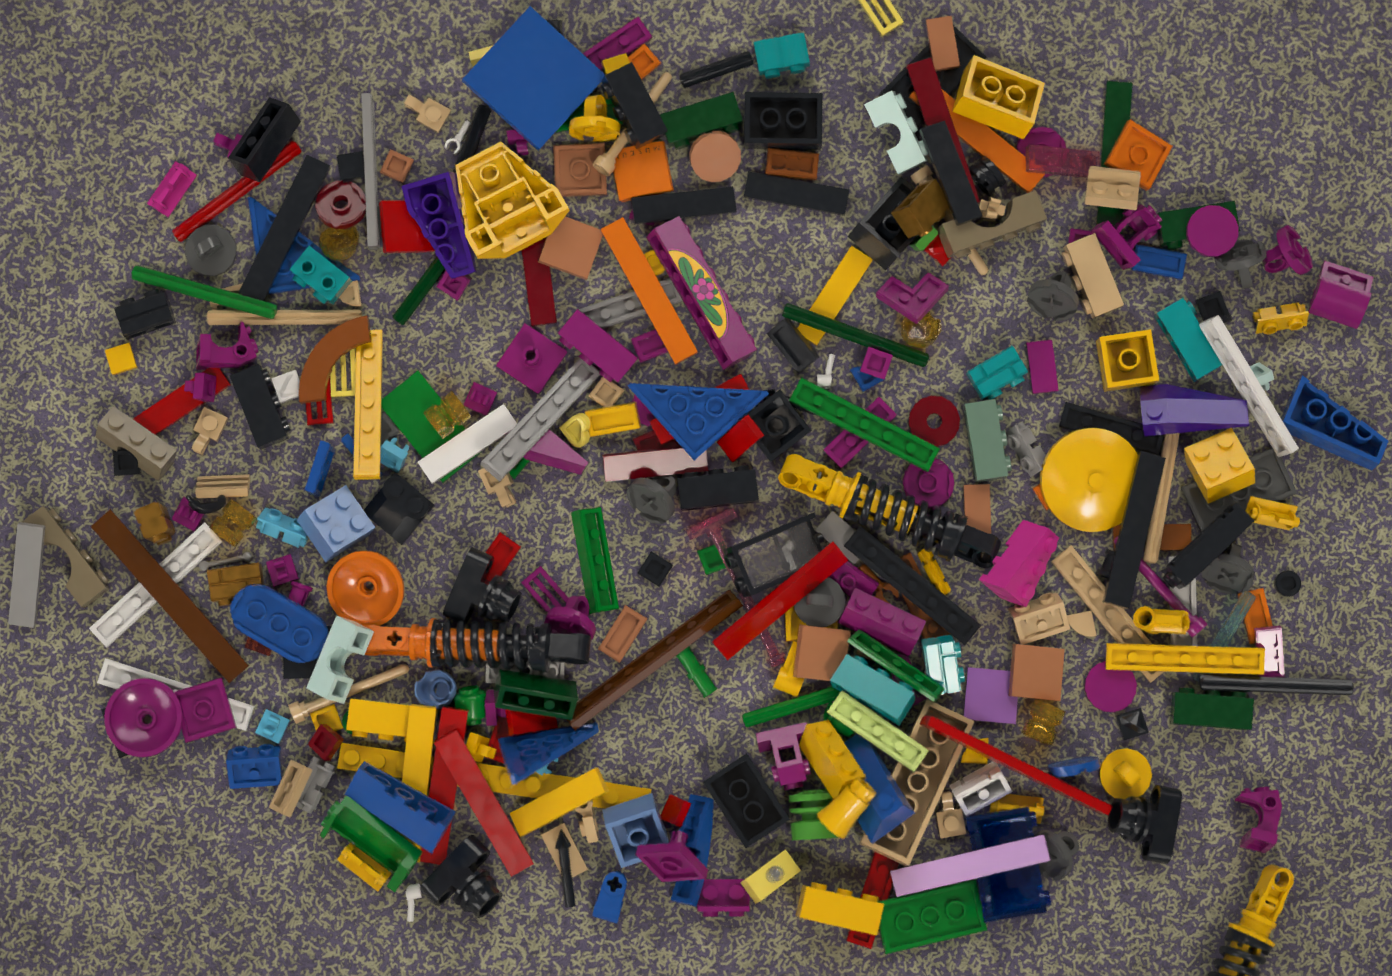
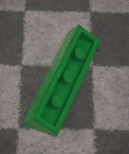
[571,507,619,614]
[847,629,944,703]

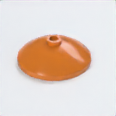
[327,550,404,626]

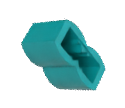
[754,33,810,79]

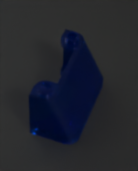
[965,806,1052,923]

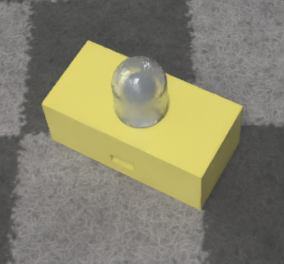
[740,849,801,904]

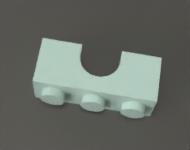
[864,91,928,174]
[306,615,374,704]

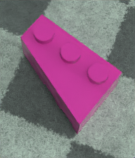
[979,520,1059,607]

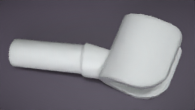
[445,120,471,154]
[817,354,835,389]
[406,884,422,922]

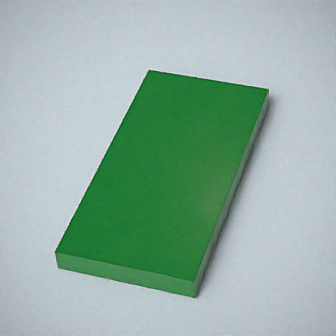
[382,371,483,483]
[878,879,987,954]

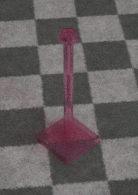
[684,507,786,667]

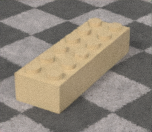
[859,699,975,866]

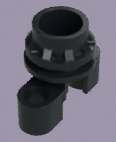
[443,547,522,625]
[1108,785,1182,864]
[420,835,502,918]

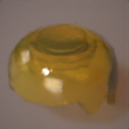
[318,226,360,261]
[900,312,941,349]

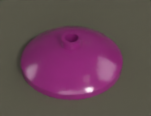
[104,678,183,757]

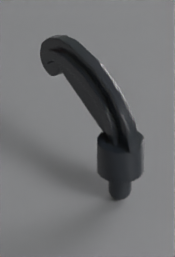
[186,495,226,514]

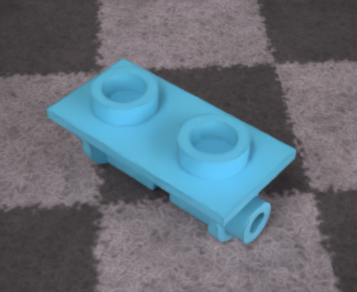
[256,507,308,548]

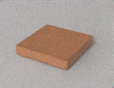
[553,143,607,197]
[538,216,603,280]
[793,625,850,681]
[1008,644,1065,701]

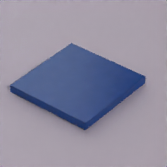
[461,6,605,151]

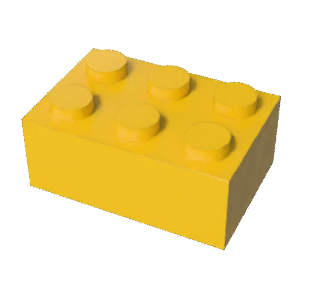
[952,55,1045,139]

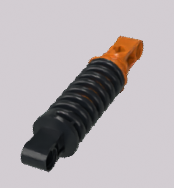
[363,618,591,673]

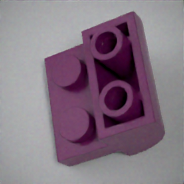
[1308,261,1374,329]

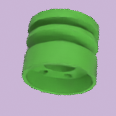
[789,789,840,840]

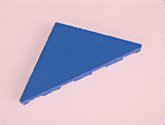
[248,197,360,295]
[627,383,769,461]
[498,722,599,785]

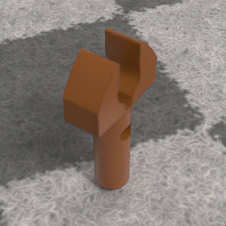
[858,564,899,604]

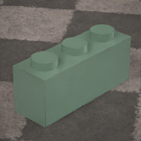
[963,399,1011,483]

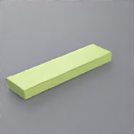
[827,691,929,772]

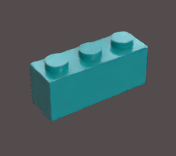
[1154,297,1222,382]
[830,654,916,726]

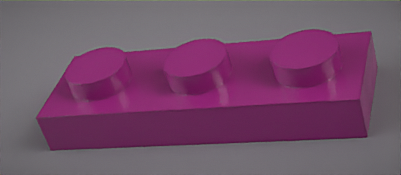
[823,397,897,469]

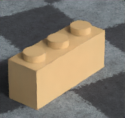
[1062,233,1124,319]

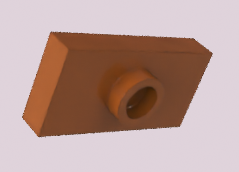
[765,148,819,180]

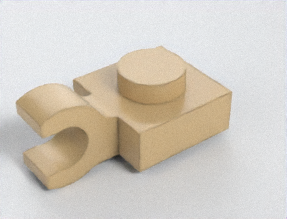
[404,95,451,133]
[978,197,1006,222]
[192,407,228,455]
[478,468,516,508]
[935,791,966,839]
[575,800,600,843]

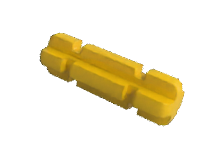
[917,549,951,595]

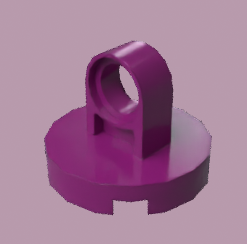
[1263,225,1313,275]

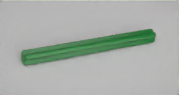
[131,265,277,319]
[742,670,893,727]

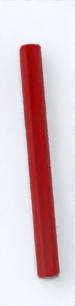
[172,141,302,242]

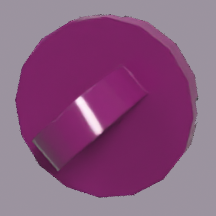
[544,596,596,640]

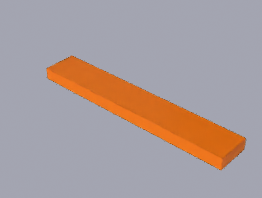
[909,90,1046,193]
[600,217,698,365]

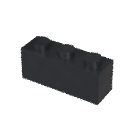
[601,62,668,149]
[228,97,301,182]
[229,364,291,450]
[678,466,759,511]

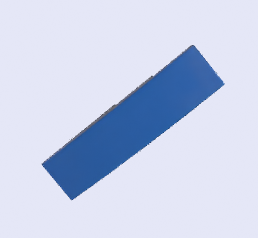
[671,794,714,907]

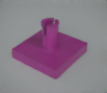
[496,323,568,395]
[635,831,708,882]

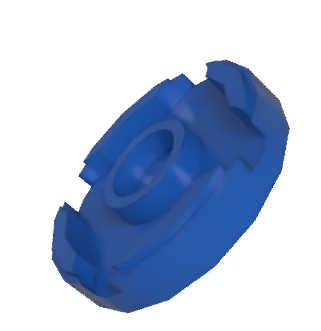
[1047,756,1101,777]

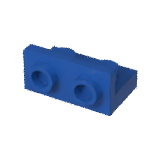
[226,744,283,789]

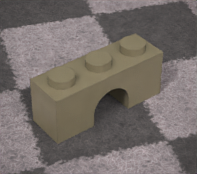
[96,406,177,481]

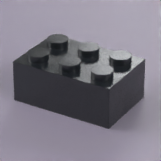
[744,92,823,150]
[703,753,790,848]

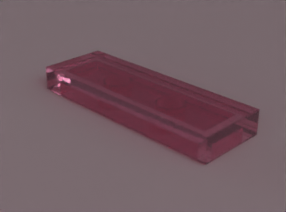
[1025,145,1100,178]

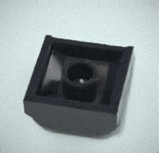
[739,389,812,462]
[364,472,435,545]

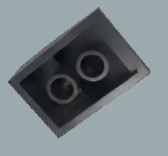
[847,176,917,271]

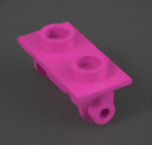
[147,161,197,218]

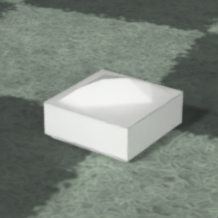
[271,370,300,403]

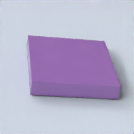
[963,667,1018,724]

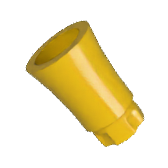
[816,777,876,839]

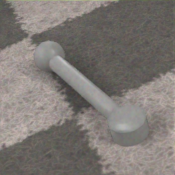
[199,552,252,571]

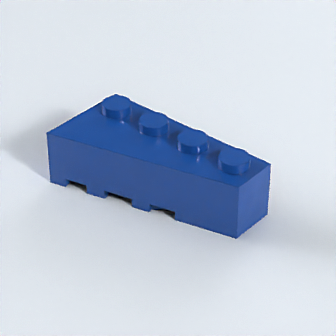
[1281,375,1389,471]
[344,761,456,854]

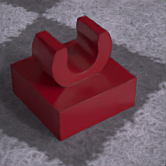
[308,724,344,761]

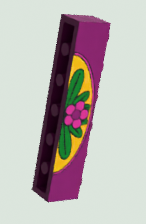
[646,216,757,370]

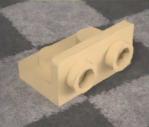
[1085,166,1141,210]
[1008,593,1070,645]

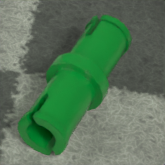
[676,646,718,698]

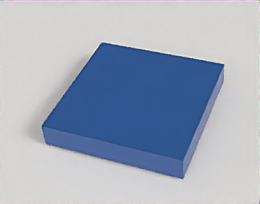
[305,440,335,497]

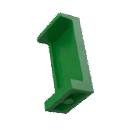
[320,795,423,892]

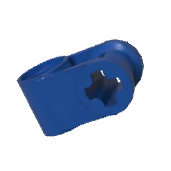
[592,871,627,924]

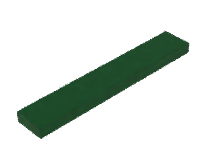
[1096,81,1133,235]

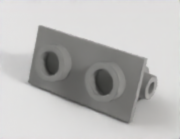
[1006,422,1046,477]
[296,756,335,814]

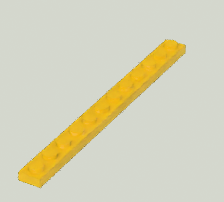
[337,743,652,809]

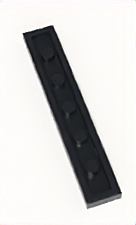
[238,155,331,301]
[1102,451,1166,609]
[844,526,981,645]

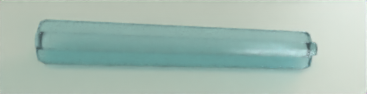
[1192,591,1256,682]

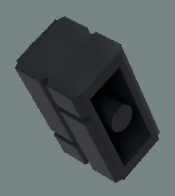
[114,289,176,340]

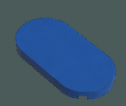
[230,584,329,663]

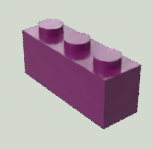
[558,308,638,383]
[838,588,926,656]

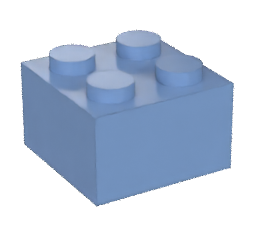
[297,485,375,562]
[602,793,669,868]

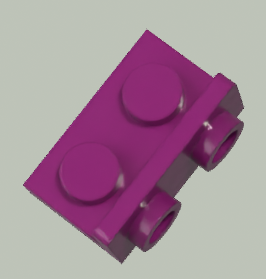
[697,879,750,917]

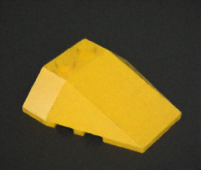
[455,142,570,259]

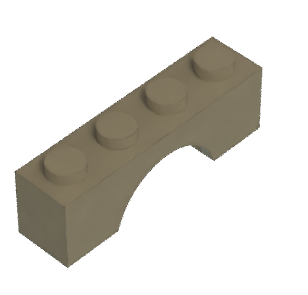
[937,190,1047,259]
[22,506,110,608]

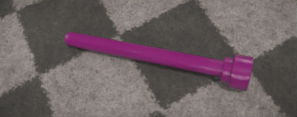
[1114,536,1208,638]

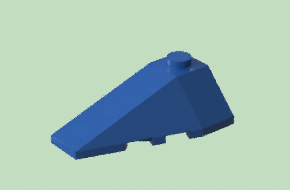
[844,734,915,844]

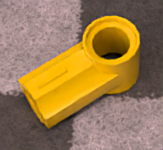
[1133,606,1190,635]
[773,641,805,697]

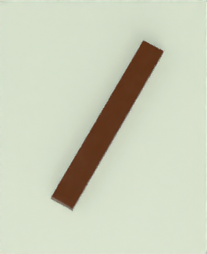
[90,509,249,683]
[567,590,743,730]

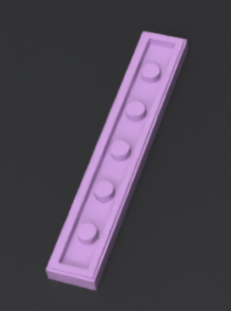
[890,835,1051,897]

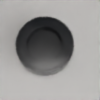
[1274,570,1301,597]

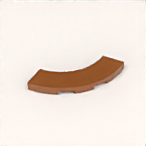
[299,315,372,404]

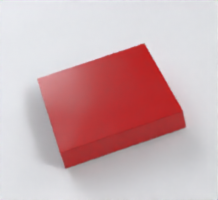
[379,200,435,253]

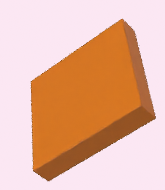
[1104,119,1173,191]

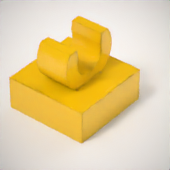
[466,732,497,763]

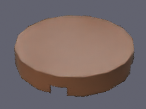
[689,131,741,182]

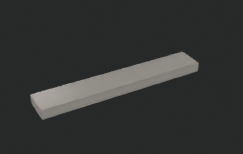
[361,93,380,250]
[480,358,600,482]

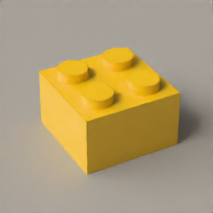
[1096,329,1159,392]
[1184,428,1255,504]

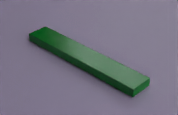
[789,377,940,472]

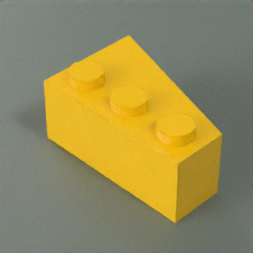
[796,882,884,935]

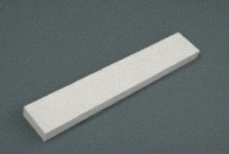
[1199,315,1299,457]
[89,522,223,648]
[97,658,255,731]

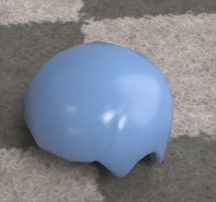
[415,669,457,709]

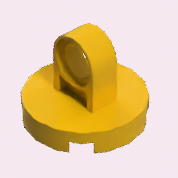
[569,95,621,142]
[1099,748,1152,799]

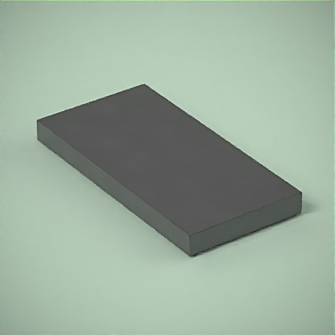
[1181,448,1297,532]

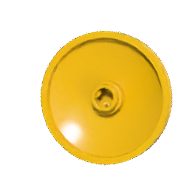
[1040,428,1138,532]

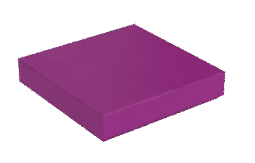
[175,677,237,743]

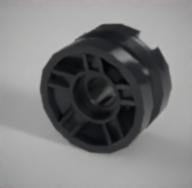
[969,156,1006,197]

